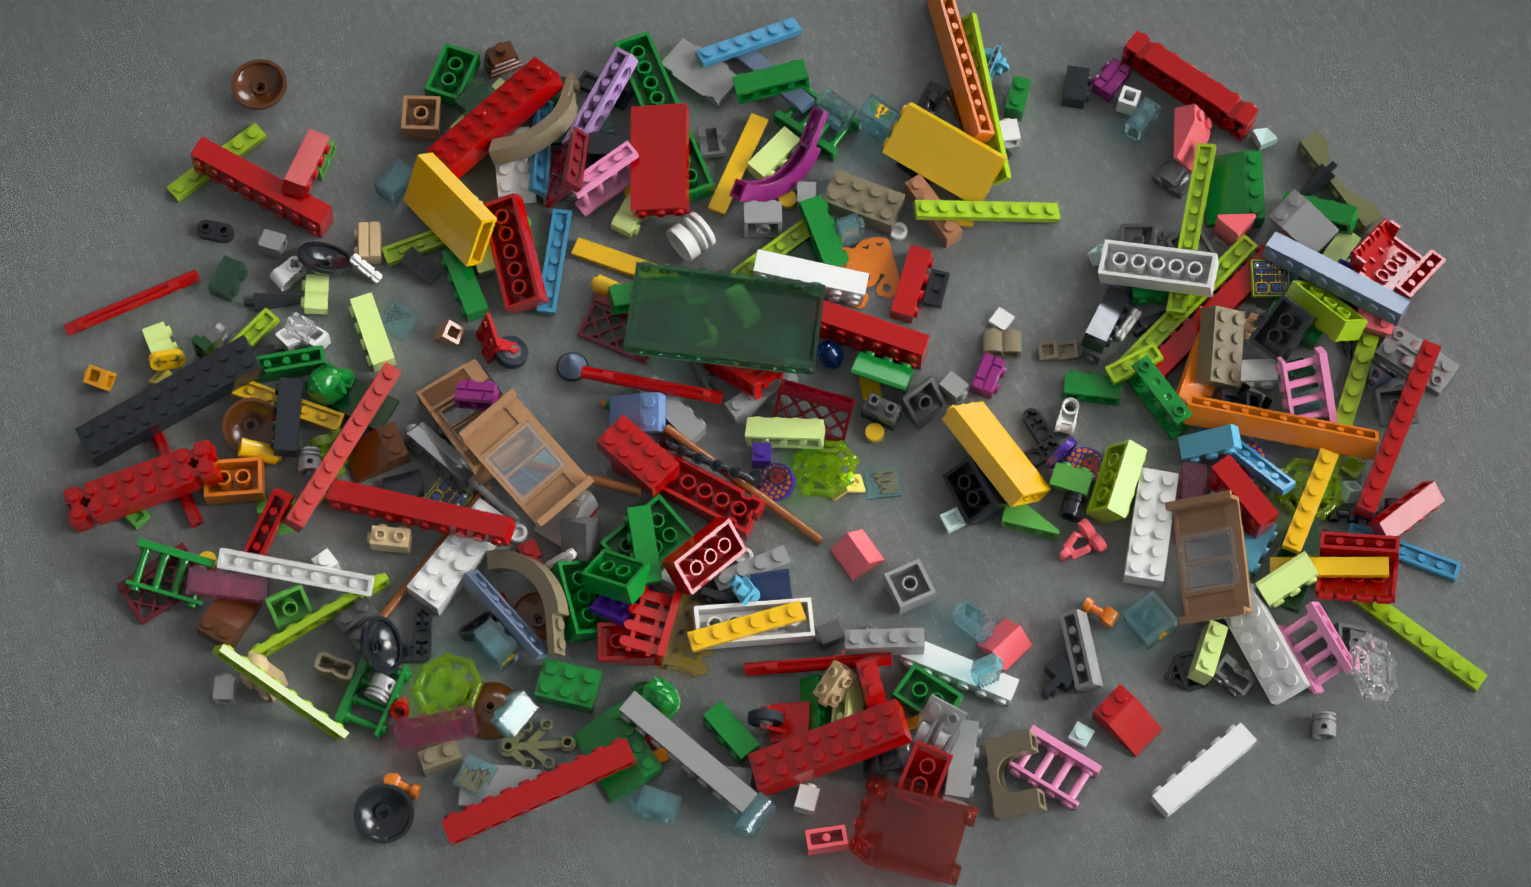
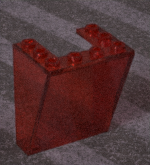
[849,774,979,886]

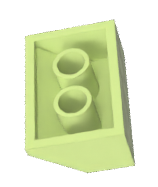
[1255,551,1319,608]

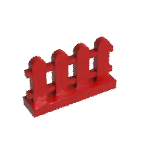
[704,341,785,400]
[618,586,682,667]

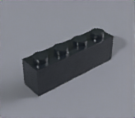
[1081,285,1131,354]
[270,377,304,457]

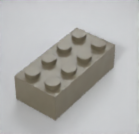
[823,169,905,235]
[1196,306,1245,389]

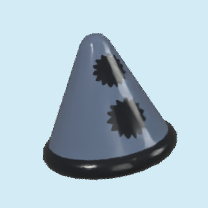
[556,352,589,382]
[1367,358,1398,391]

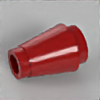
[390,697,409,720]

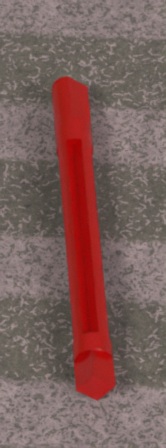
[64,269,201,336]
[580,366,723,405]
[151,431,204,528]
[744,652,893,676]

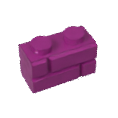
[1091,58,1132,103]
[970,353,1007,399]
[454,379,499,410]

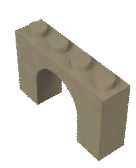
[984,730,1047,821]

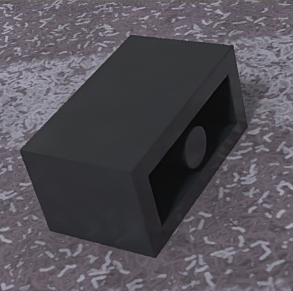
[1061,65,1092,109]

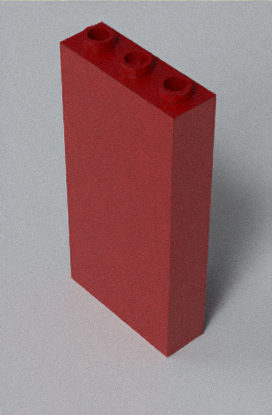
[630,103,689,219]

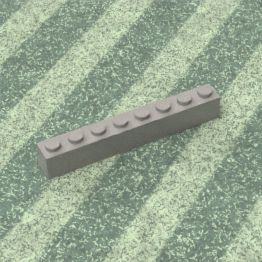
[619,691,757,814]

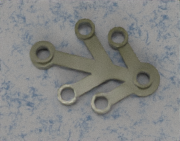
[498,719,576,770]

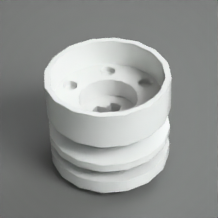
[666,212,716,262]

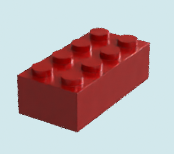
[596,414,680,498]
[1206,454,1279,539]
[661,517,747,595]

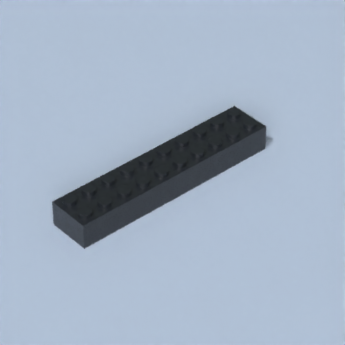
[75,335,266,467]

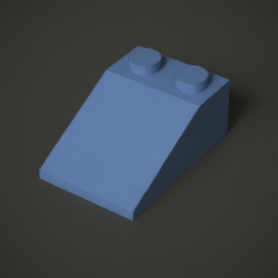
[610,392,666,434]

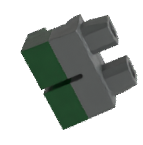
[191,321,229,359]
[861,393,902,431]

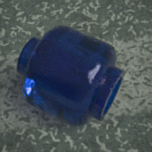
[816,340,844,369]

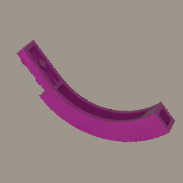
[729,106,829,202]

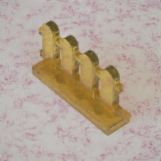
[659,594,716,678]

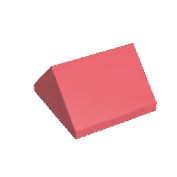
[1213,214,1256,246]
[830,529,884,581]
[977,618,1032,672]

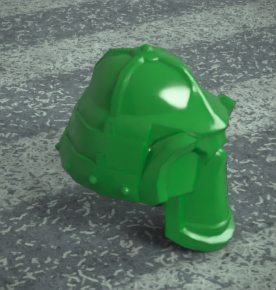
[305,362,355,407]
[631,676,681,720]

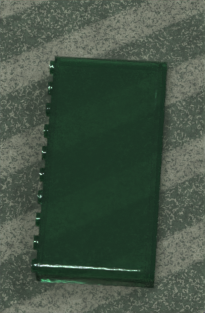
[623,261,826,375]

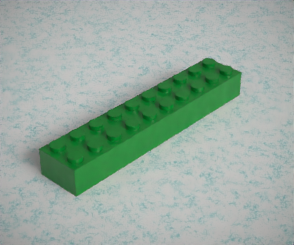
[614,31,714,203]

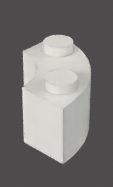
[275,324,331,351]

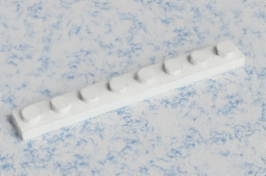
[217,548,375,596]

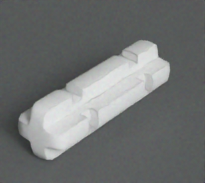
[349,254,382,283]
[1115,308,1141,341]
[544,548,577,570]

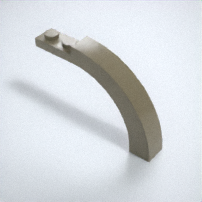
[488,73,580,165]
[487,550,569,657]

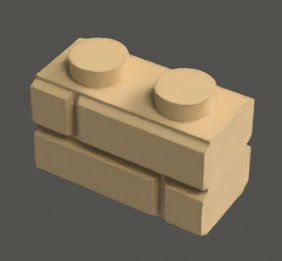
[354,222,382,264]

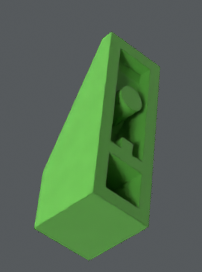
[1001,504,1060,540]

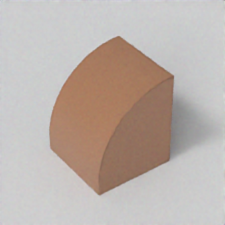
[433,320,465,346]

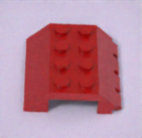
[1350,219,1446,299]
[1315,531,1400,604]

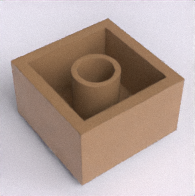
[401,95,442,139]

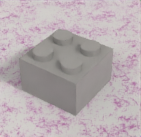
[744,200,782,239]
[883,559,936,615]

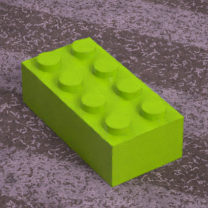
[1286,280,1368,342]
[1085,439,1147,524]

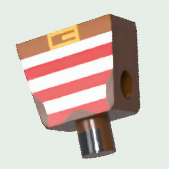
[484,41,523,80]

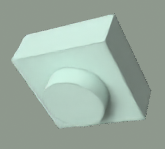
[939,507,966,534]
[1067,721,1095,749]

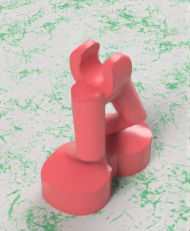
[1059,518,1107,562]

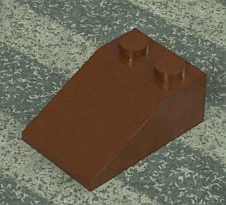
[347,421,411,484]
[195,585,263,649]

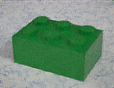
[424,43,481,110]
[534,658,603,715]
[891,663,964,716]

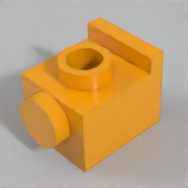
[83,364,117,392]

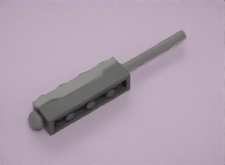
[404,422,521,524]

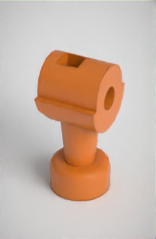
[1081,597,1120,629]
[384,773,422,801]

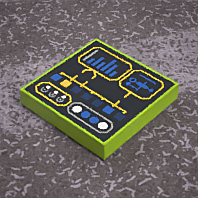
[1250,260,1290,298]
[424,477,474,507]

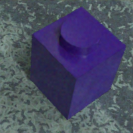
[752,442,771,469]

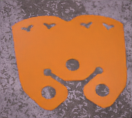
[842,237,899,309]

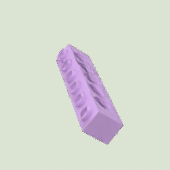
[562,47,639,152]

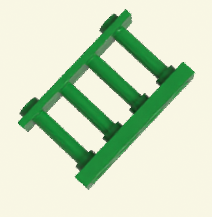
[774,87,860,162]
[1127,355,1193,441]
[125,538,216,608]
[334,655,412,742]

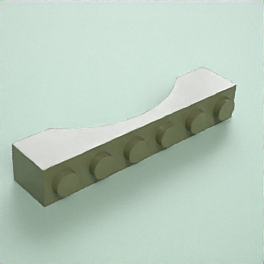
[1297,131,1383,234]

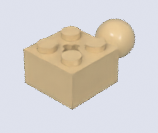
[239,651,288,702]

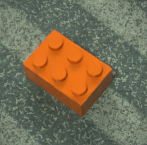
[204,457,266,505]

